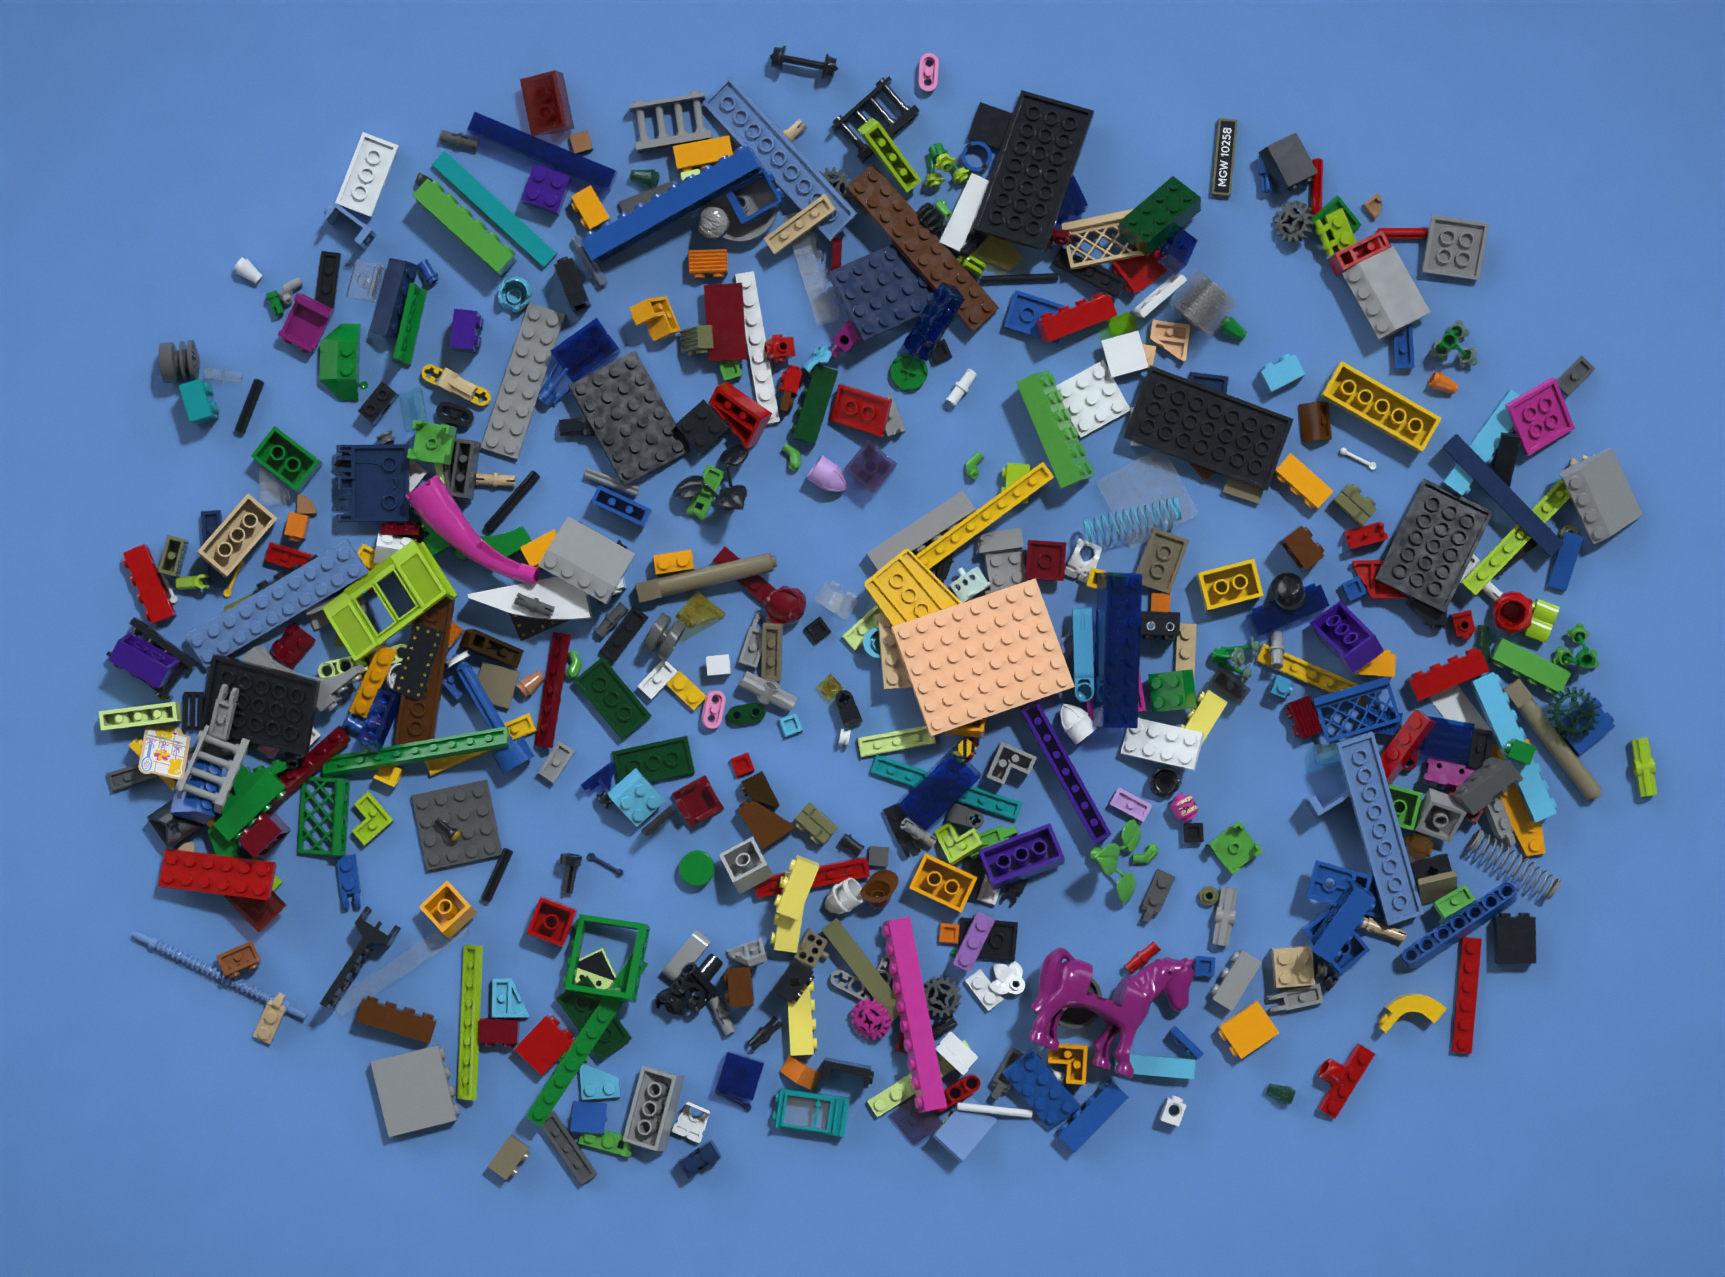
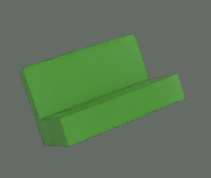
[1433,884,1476,925]

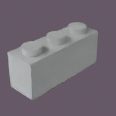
[1210,949,1262,1011]

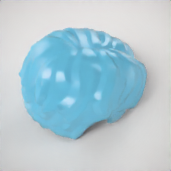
[498,276,532,313]

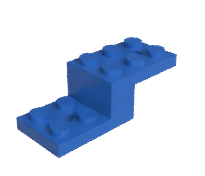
[1305,860,1384,920]

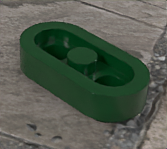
[727,702,766,725]

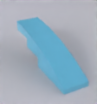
[1114,1054,1196,1079]

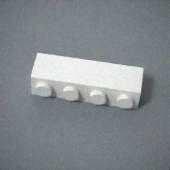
[939,173,989,254]

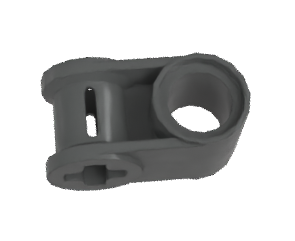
[946,802,984,828]

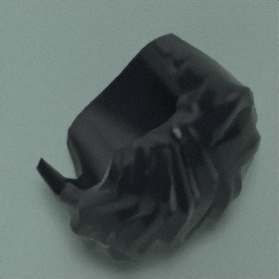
[1149,766,1181,798]
[656,987,686,1016]

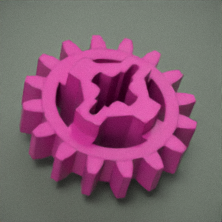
[850,998,892,1040]

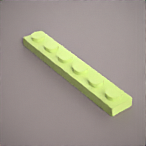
[867,1040,971,1117]

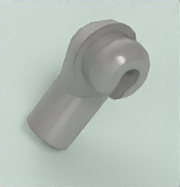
[280,277,303,304]

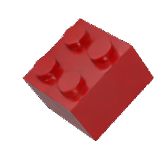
[527,896,578,947]

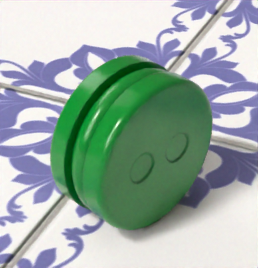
[679,850,715,886]

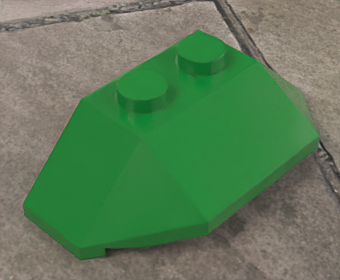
[319,324,361,401]

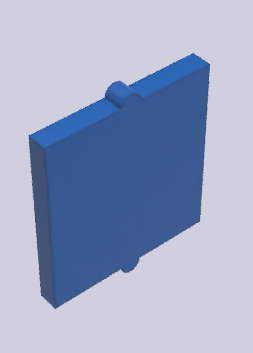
[570,1101,607,1135]

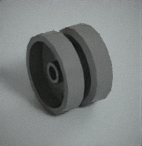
[642,612,686,662]

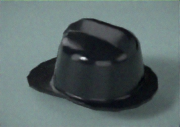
[1272,572,1306,610]

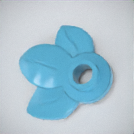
[802,345,832,373]

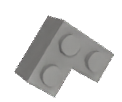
[986,742,1037,785]

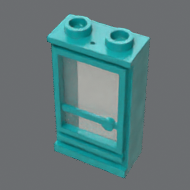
[772,1087,850,1137]

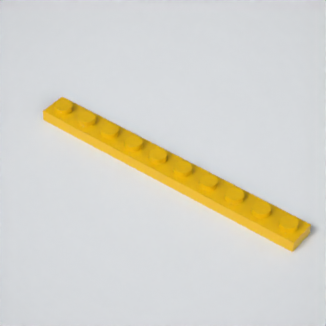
[915,462,1055,569]

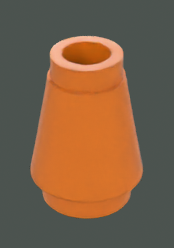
[1428,371,1458,394]

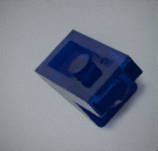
[580,761,615,791]

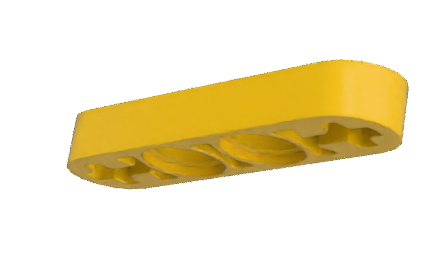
[421,364,491,407]

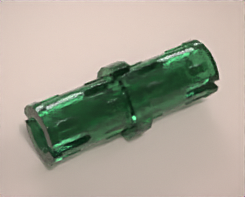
[1476,625,1492,663]

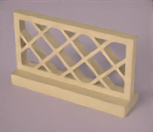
[1061,209,1145,270]

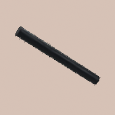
[981,273,1058,283]

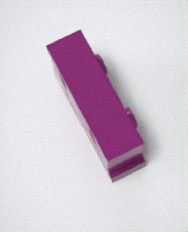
[1421,756,1475,791]

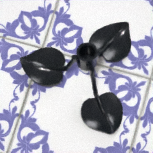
[673,444,750,511]

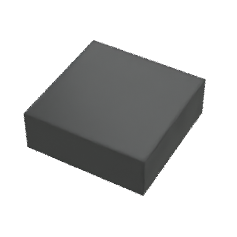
[868,846,889,867]

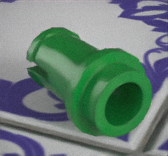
[265,290,285,316]

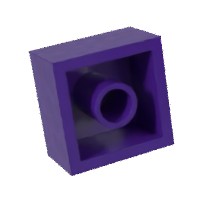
[521,164,572,216]
[450,309,484,353]

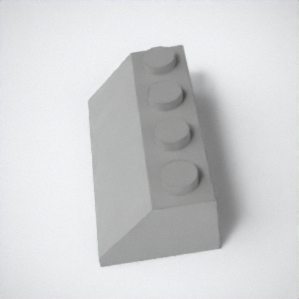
[622,1066,685,1151]

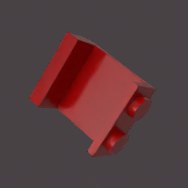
[1111,247,1172,296]
[514,1014,574,1076]

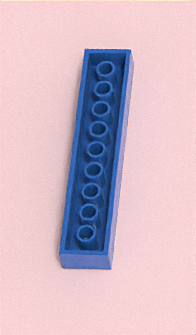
[581,146,763,264]

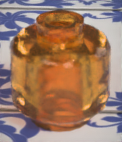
[1405,831,1435,859]

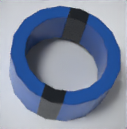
[961,141,992,173]

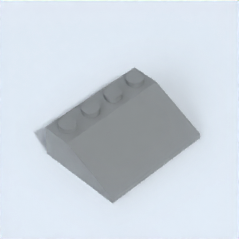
[1342,246,1431,341]
[1559,447,1643,544]
[538,516,636,604]

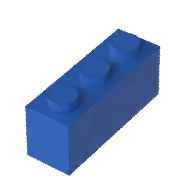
[591,485,652,527]

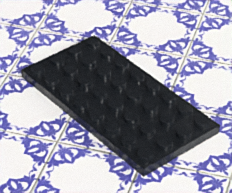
[973,90,1094,252]
[1123,365,1293,491]

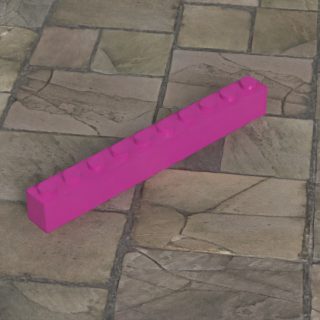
[881,917,947,1113]

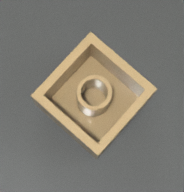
[1271,945,1315,988]

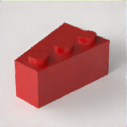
[709,382,772,449]

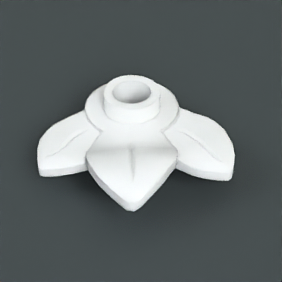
[989,961,1025,995]

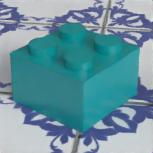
[179,378,220,425]

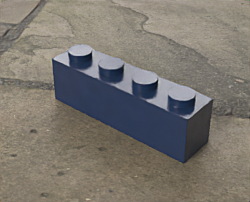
[370,258,419,339]

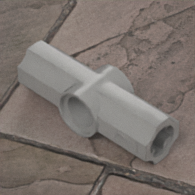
[739,671,798,712]
[1212,886,1238,946]

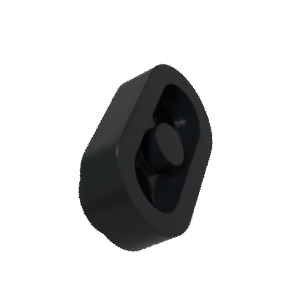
[436,402,474,427]

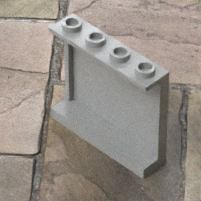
[370,1044,460,1137]

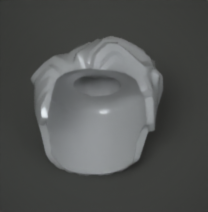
[698,207,730,239]

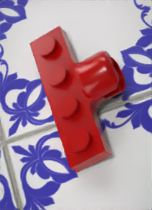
[1318,1043,1375,1119]

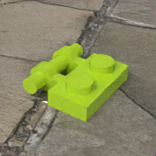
[1313,208,1357,257]

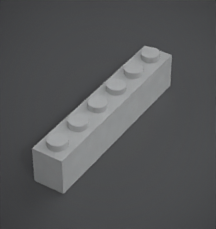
[866,491,976,571]

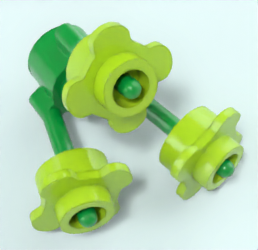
[924,143,971,188]

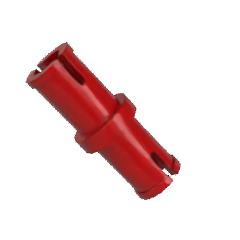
[1124,941,1161,975]

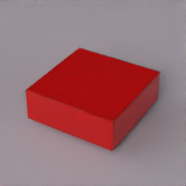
[730,753,755,777]

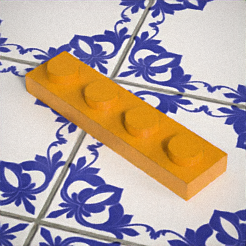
[349,644,397,718]

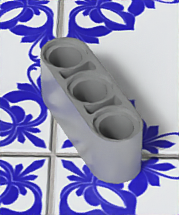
[661,929,711,981]

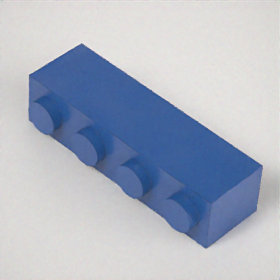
[1057,1080,1129,1153]

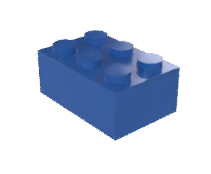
[1301,904,1370,974]

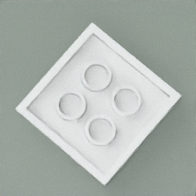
[1056,360,1131,438]

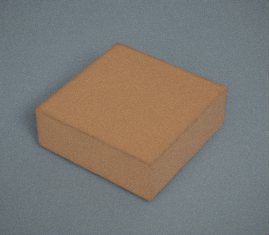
[569,130,593,154]

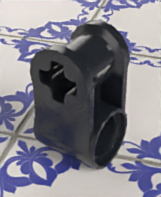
[836,690,863,728]

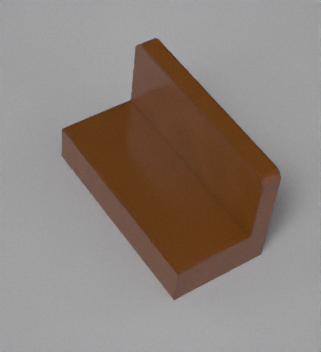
[1299,402,1332,442]

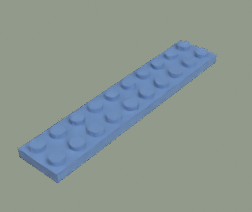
[702,76,858,241]
[185,539,369,668]
[1335,731,1424,926]

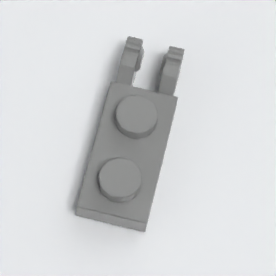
[738,612,771,669]
[208,684,240,741]
[1267,983,1324,1012]

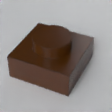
[780,391,795,413]

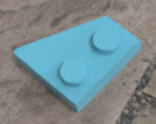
[491,978,529,1017]
[579,1063,621,1100]

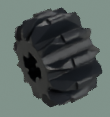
[916,202,947,235]

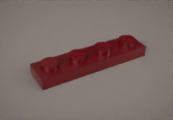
[712,546,777,604]

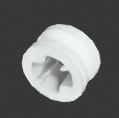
[839,729,851,747]

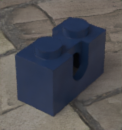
[678,1139,722,1179]

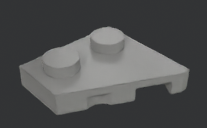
[727,938,768,967]

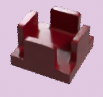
[1025,540,1067,581]
[672,775,724,827]

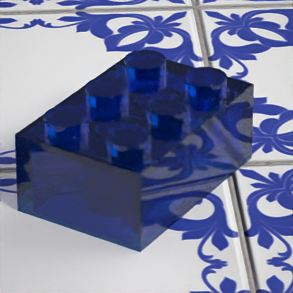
[550,318,620,382]

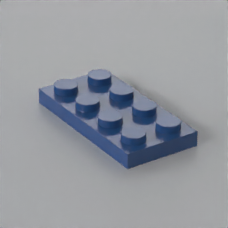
[1002,1048,1081,1130]

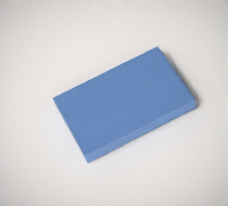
[933,1095,997,1162]

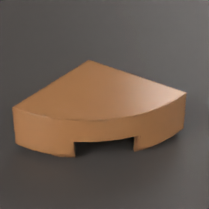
[1362,193,1382,220]
[297,494,317,514]

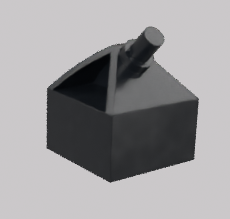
[147,800,204,849]

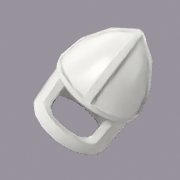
[1060,704,1098,745]
[825,877,865,914]

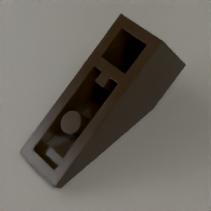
[459,629,524,668]

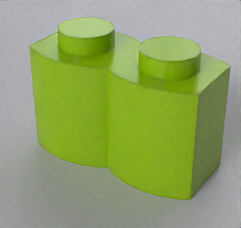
[1522,599,1560,643]

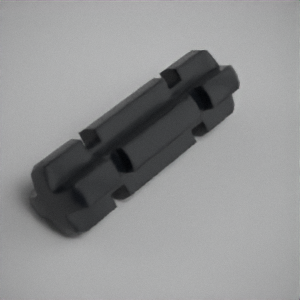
[960,232,986,258]

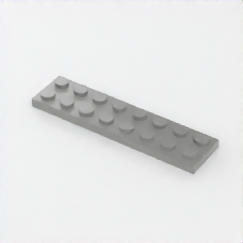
[481,302,566,460]

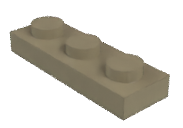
[761,623,783,681]

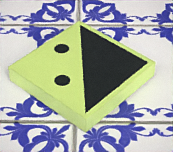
[575,948,616,989]

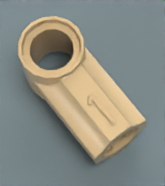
[436,367,477,401]

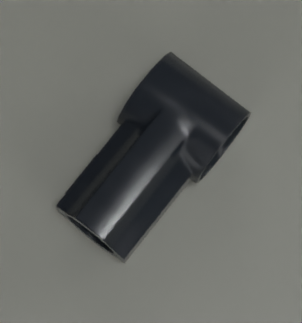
[559,416,595,436]

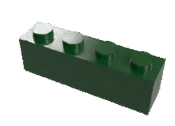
[791,364,838,445]

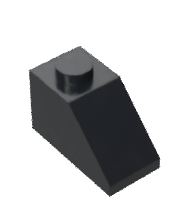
[1406,600,1447,629]

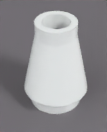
[233,257,262,284]

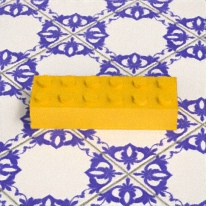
[1320,361,1442,453]

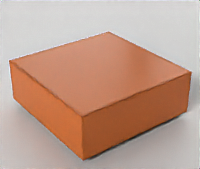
[1150,593,1171,612]
[939,923,960,944]

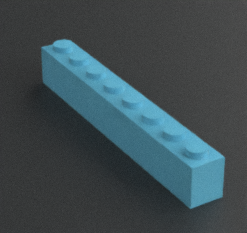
[1470,672,1557,823]

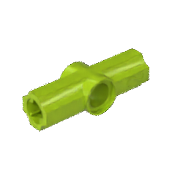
[1631,737,1657,797]

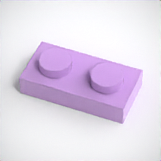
[1109,787,1153,822]

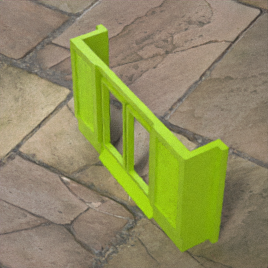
[322,540,458,667]

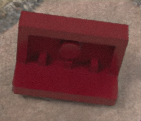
[380,521,422,544]
[270,622,316,669]

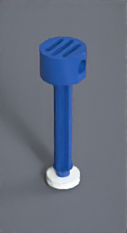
[445,650,534,774]

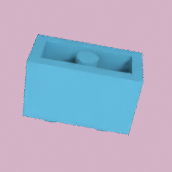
[1259,353,1306,394]

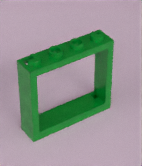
[563,914,650,1003]

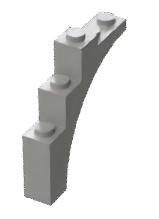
[241,645,366,712]

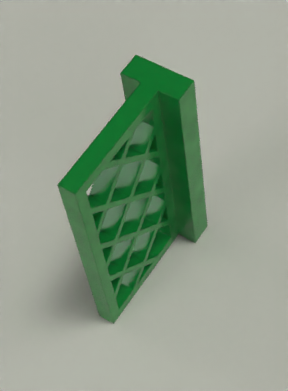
[392,283,428,365]
[298,777,350,856]

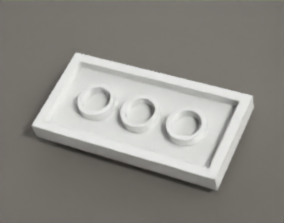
[335,132,399,218]
[1121,716,1204,771]

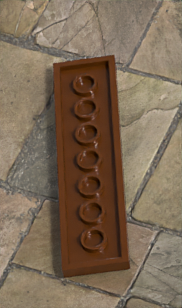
[394,597,455,744]

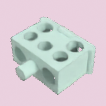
[949,567,991,603]

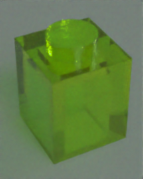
[1106,312,1137,338]

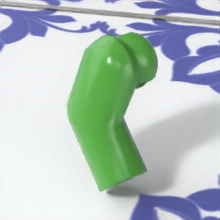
[782,443,802,471]
[965,451,984,480]
[565,650,582,679]

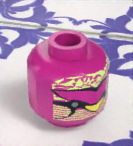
[1170,793,1198,823]

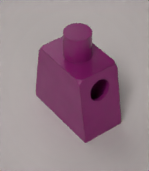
[830,319,860,359]

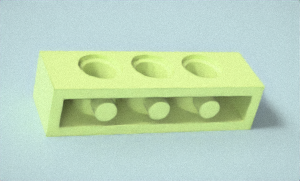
[99,702,182,731]

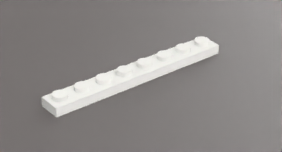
[735,271,780,424]

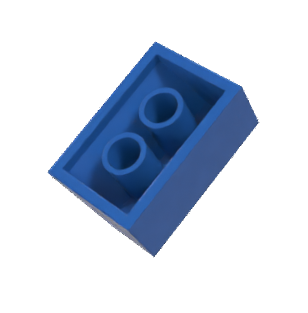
[170,759,223,824]

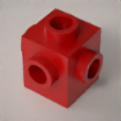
[764,334,795,363]

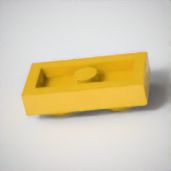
[666,671,706,710]

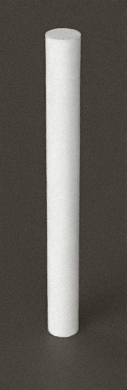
[956,1102,1032,1118]

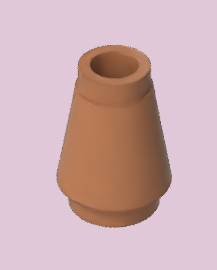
[516,670,545,697]

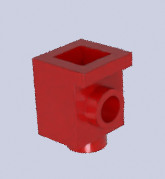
[779,365,803,395]
[1450,610,1476,640]

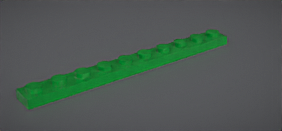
[323,727,509,778]
[525,953,648,1127]

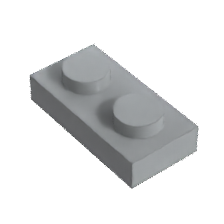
[538,741,575,783]

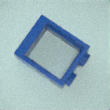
[723,168,784,226]

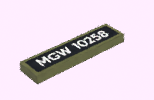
[1211,118,1238,196]

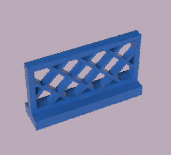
[1313,676,1401,743]

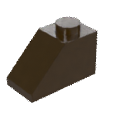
[740,771,780,807]

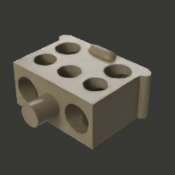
[793,928,829,968]

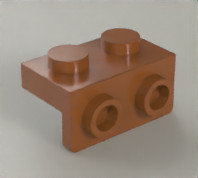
[216,941,261,979]

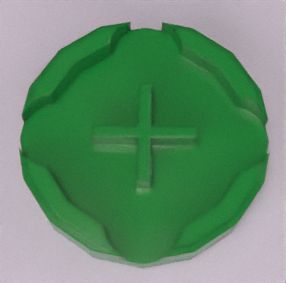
[890,352,928,391]

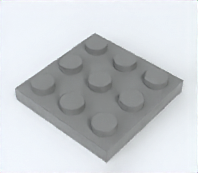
[1422,214,1489,280]

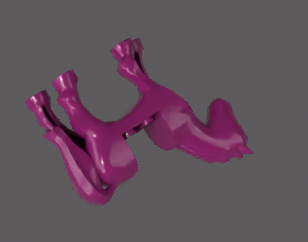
[1028,947,1195,1078]

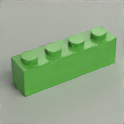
[1489,638,1571,695]

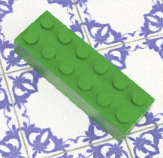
[412,178,517,277]
[1016,370,1094,488]

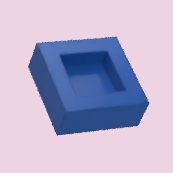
[1341,576,1367,602]
[1194,956,1216,977]

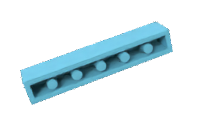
[1441,389,1520,496]

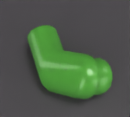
[934,199,952,219]
[1132,843,1159,863]

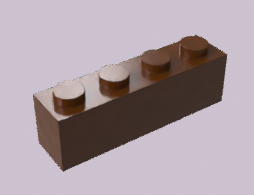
[356,995,437,1044]

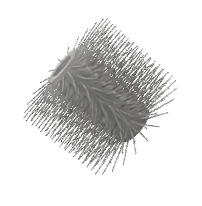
[1169,270,1239,338]

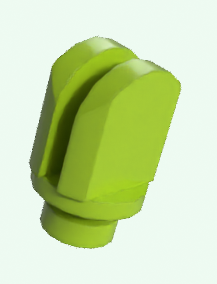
[957,254,987,277]

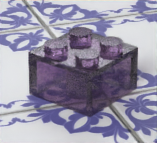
[843,440,898,495]

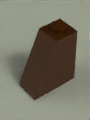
[738,799,795,849]

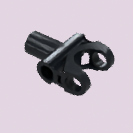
[670,954,723,1013]

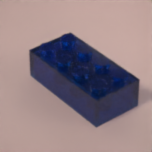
[898,747,981,831]

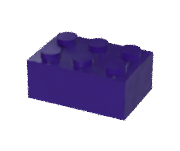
[108,633,180,688]

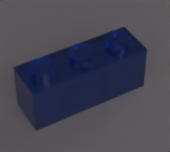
[357,689,400,754]

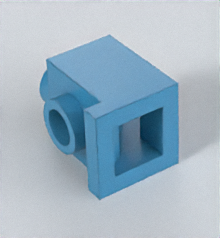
[1268,675,1294,700]

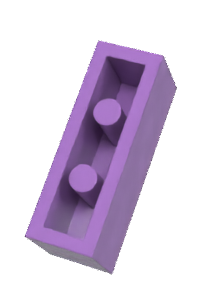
[952,911,995,972]

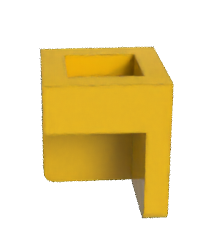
[373,766,404,787]

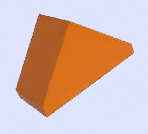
[780,1055,822,1091]

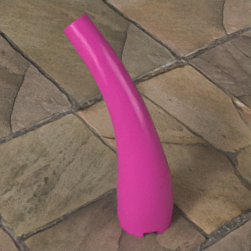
[405,474,540,585]

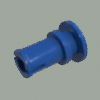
[342,713,373,739]

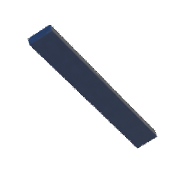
[1442,433,1564,557]

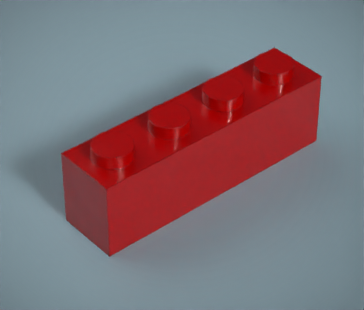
[1036,292,1117,343]
[122,544,177,624]
[1409,647,1490,701]
[1381,710,1436,784]

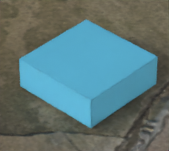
[779,713,803,737]

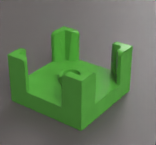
[407,420,457,465]
[1207,820,1263,875]

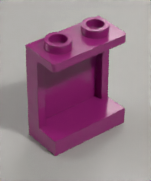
[277,293,335,353]

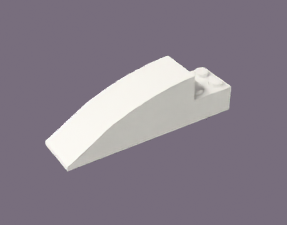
[468,576,626,620]

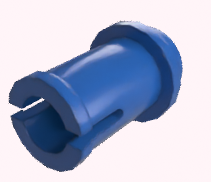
[418,259,439,285]

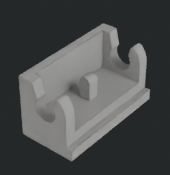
[885,395,906,438]

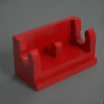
[1344,521,1388,550]

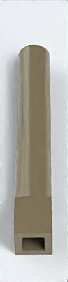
[635,553,777,603]
[1502,679,1602,801]

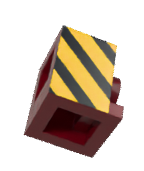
[949,737,979,766]

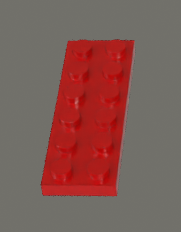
[158,848,277,902]

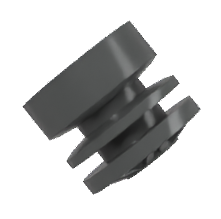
[159,340,200,383]

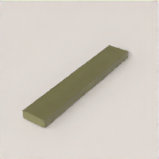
[821,918,900,1021]

